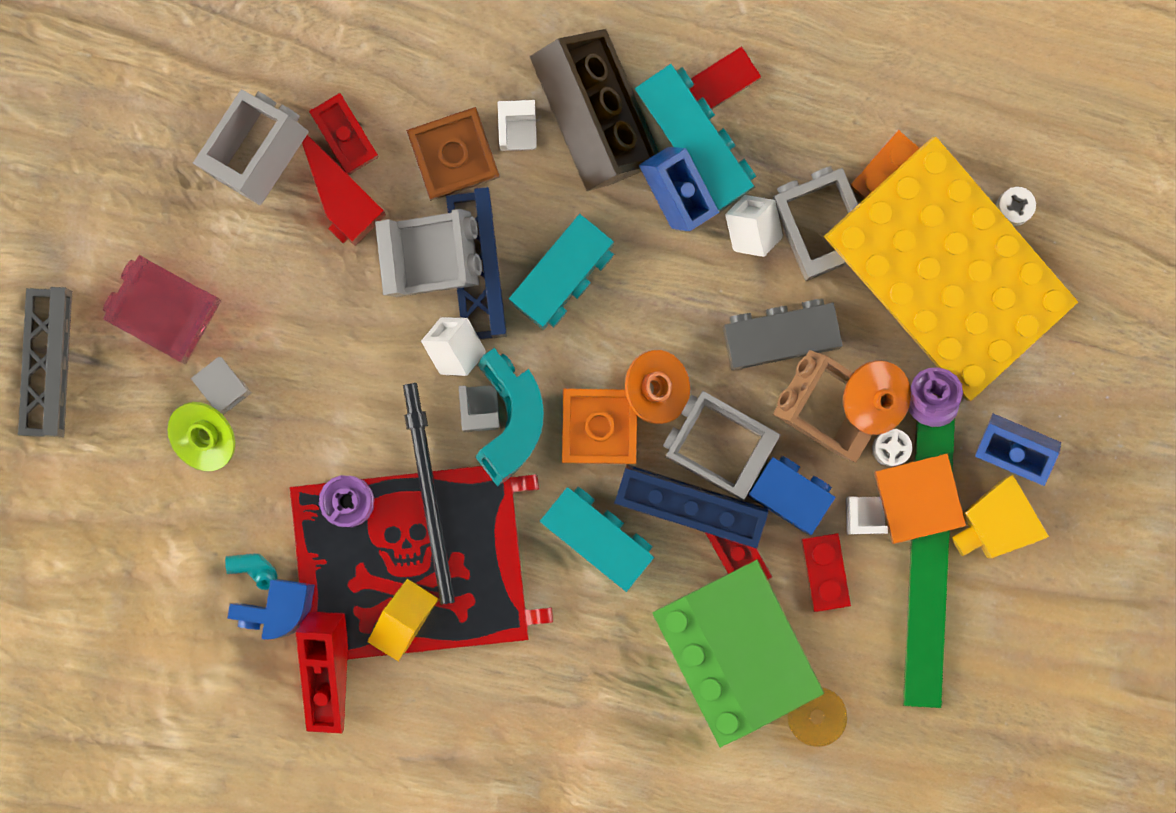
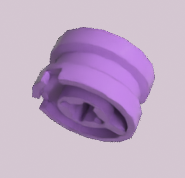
[909,368,963,427]
[319,475,374,527]

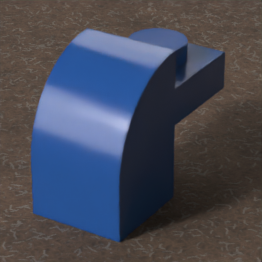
[227,579,315,640]

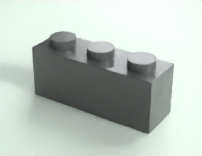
[723,298,843,371]

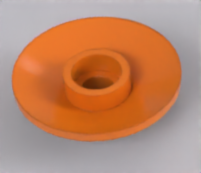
[625,350,690,424]
[843,360,911,435]

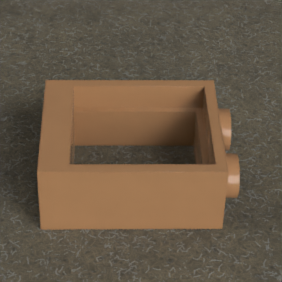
[773,350,886,463]

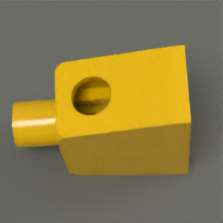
[952,475,1049,558]

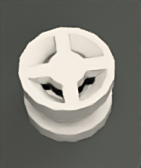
[996,187,1036,227]
[872,429,912,467]

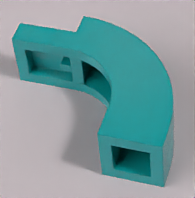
[475,348,544,487]

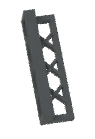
[18,287,72,438]

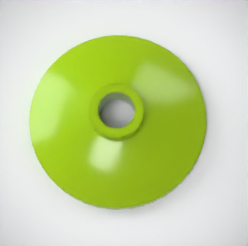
[167,402,235,471]

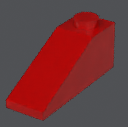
[302,135,386,246]
[295,612,348,734]

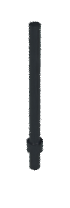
[403,383,455,605]

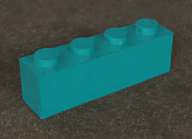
[634,64,757,212]

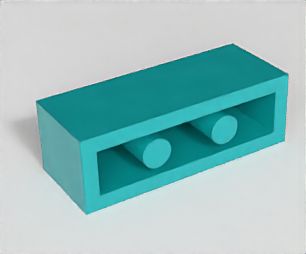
[509,213,615,330]
[539,486,654,592]

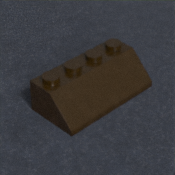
[530,29,659,191]

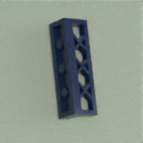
[446,187,507,340]
[614,464,768,548]

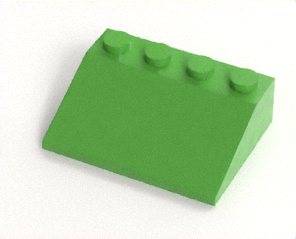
[652,560,825,747]

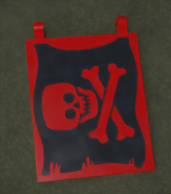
[289,466,554,660]

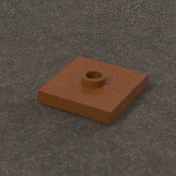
[406,107,500,201]

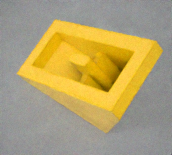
[367,579,439,662]

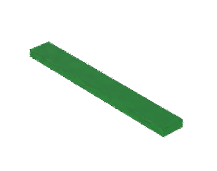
[903,418,955,708]

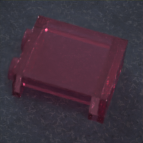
[103,255,221,365]

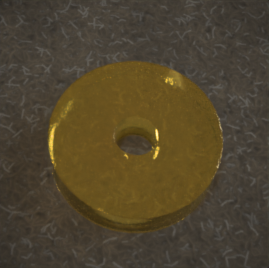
[787,687,847,747]

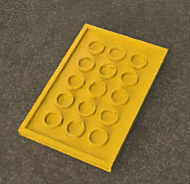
[823,137,1078,402]

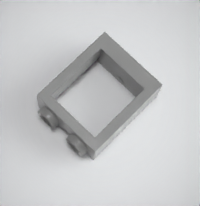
[193,89,309,206]
[772,166,858,281]
[663,391,781,500]

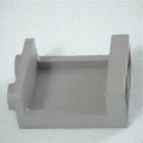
[375,209,482,297]

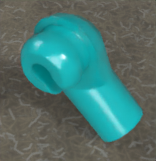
[225,553,278,590]

